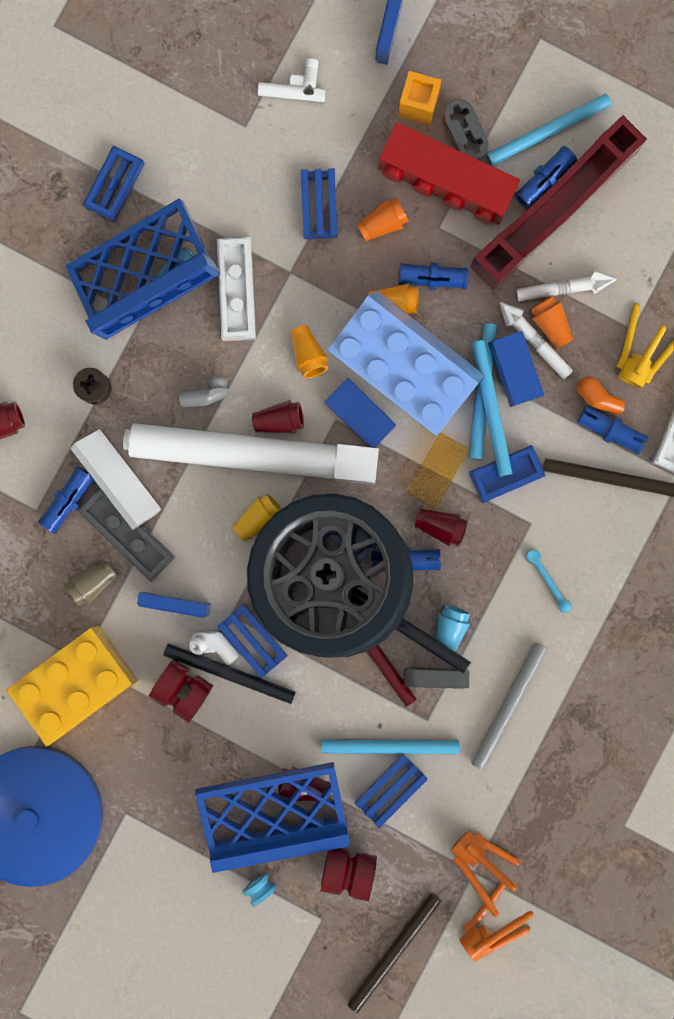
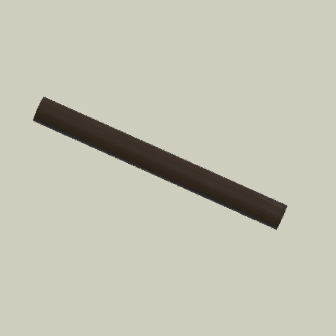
[543,458,674,497]
[347,893,442,1013]

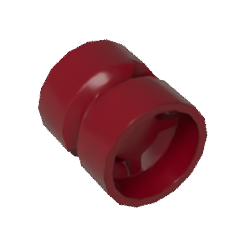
[148,659,214,723]
[320,848,377,902]

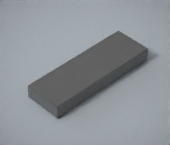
[77,488,175,582]

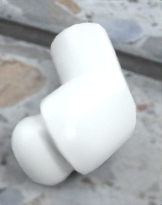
[189,631,241,665]

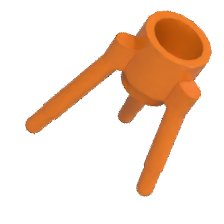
[450,830,520,917]
[459,882,534,962]

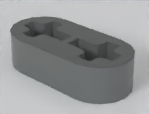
[443,99,488,161]
[404,667,470,689]

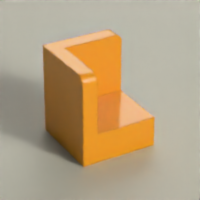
[398,71,442,126]

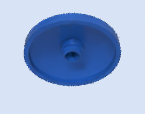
[0,746,103,887]

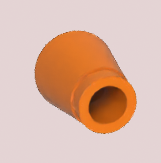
[357,197,409,242]
[530,295,574,349]

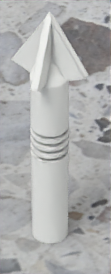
[516,271,617,302]
[499,302,573,380]

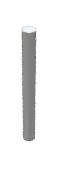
[471,643,548,770]

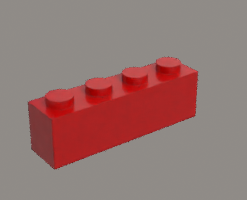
[378,122,521,225]

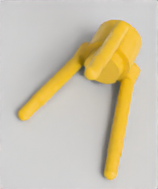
[616,303,674,389]

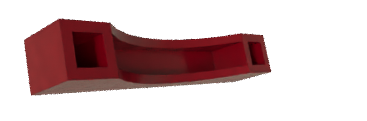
[470,115,647,291]

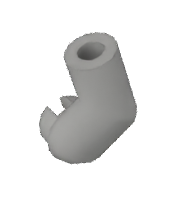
[179,377,229,408]

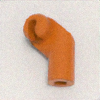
[576,377,625,415]

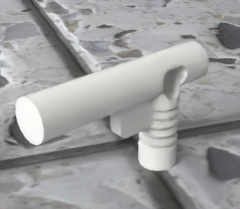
[258,58,326,102]

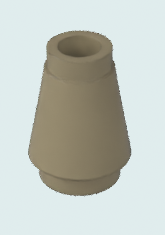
[64,561,117,608]

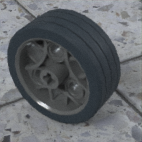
[247,493,414,658]

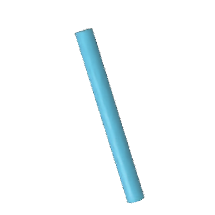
[486,93,611,166]
[469,323,497,460]
[471,340,513,477]
[322,740,459,754]

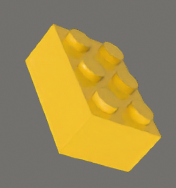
[6,626,138,747]

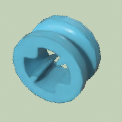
[242,873,277,907]

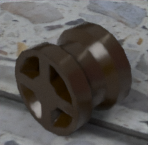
[73,367,112,405]

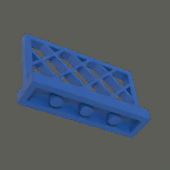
[65,198,220,340]
[195,762,350,873]

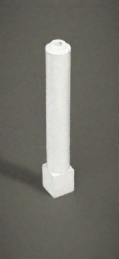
[123,423,379,485]

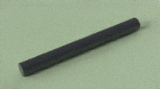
[351,588,471,674]
[163,643,296,704]

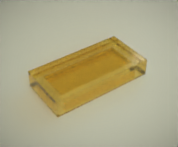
[406,433,469,509]

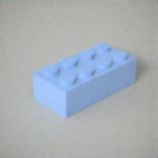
[328,291,485,436]

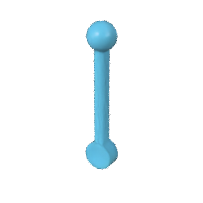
[526,550,571,613]

